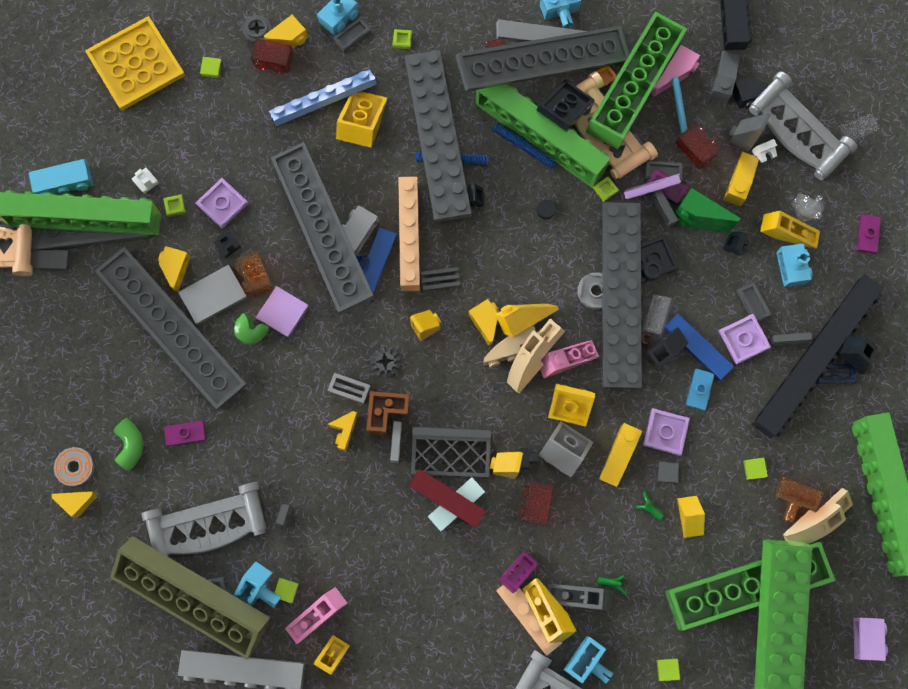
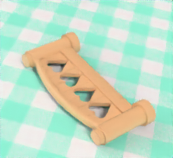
[574,71,658,179]
[0,224,33,276]

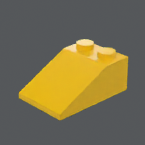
[336,91,387,148]

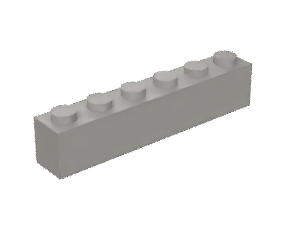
[178,650,306,689]

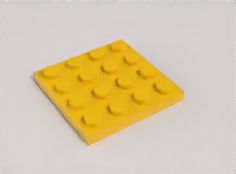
[85,16,185,111]

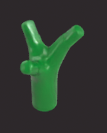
[636,491,664,521]
[597,575,627,596]

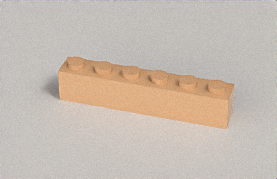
[399,177,420,292]

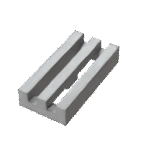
[327,373,371,404]
[390,421,402,463]

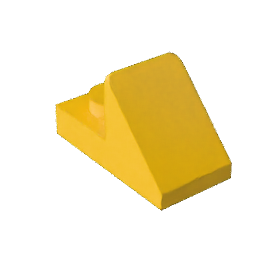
[328,411,358,452]

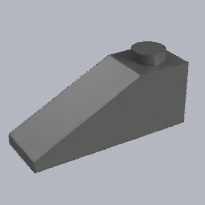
[709,51,740,104]
[729,113,771,152]
[547,584,612,611]

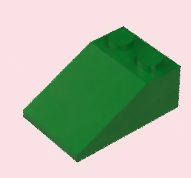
[675,188,741,233]

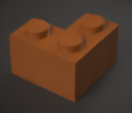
[366,391,410,435]

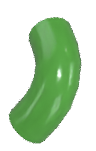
[113,418,144,473]

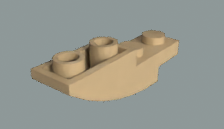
[507,319,565,393]
[483,325,539,367]
[783,488,853,544]

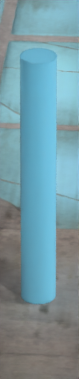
[671,77,688,133]

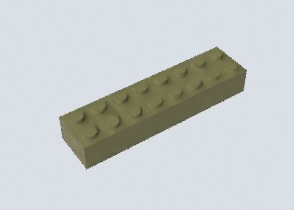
[110,536,270,660]

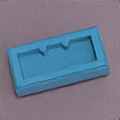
[686,369,714,411]

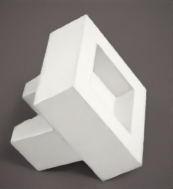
[752,139,777,163]
[132,168,159,194]

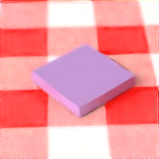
[195,178,249,229]
[256,286,309,338]
[718,314,771,365]
[643,408,690,456]

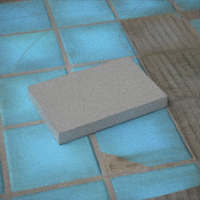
[178,265,247,325]

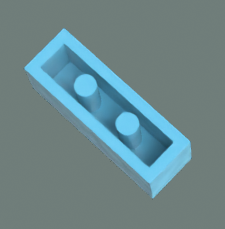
[29,159,94,195]

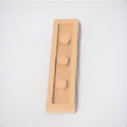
[496,585,562,656]

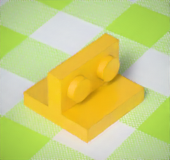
[548,384,595,427]

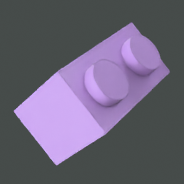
[853,618,888,661]

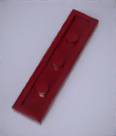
[409,469,486,528]

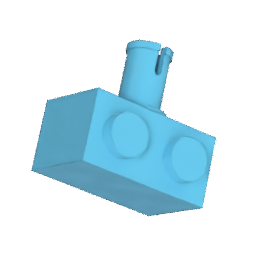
[317,0,359,36]
[540,0,581,28]
[777,244,812,287]
[233,562,281,608]
[563,636,613,684]

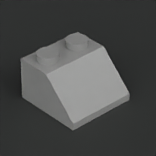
[538,421,593,477]

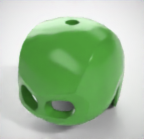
[234,313,269,345]

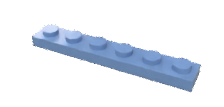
[269,69,377,126]

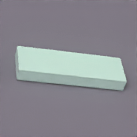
[428,478,485,532]

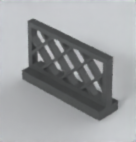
[411,427,491,477]

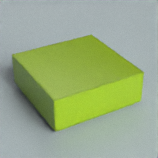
[393,29,412,50]
[200,57,222,78]
[593,176,619,202]
[163,194,186,217]
[743,458,768,480]
[275,578,299,603]
[657,658,680,681]

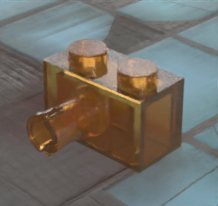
[235,250,273,297]
[775,476,824,523]

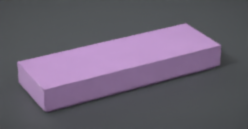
[624,174,681,199]

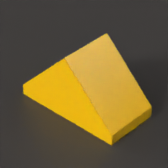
[52,492,97,518]
[677,496,705,538]
[314,635,350,675]

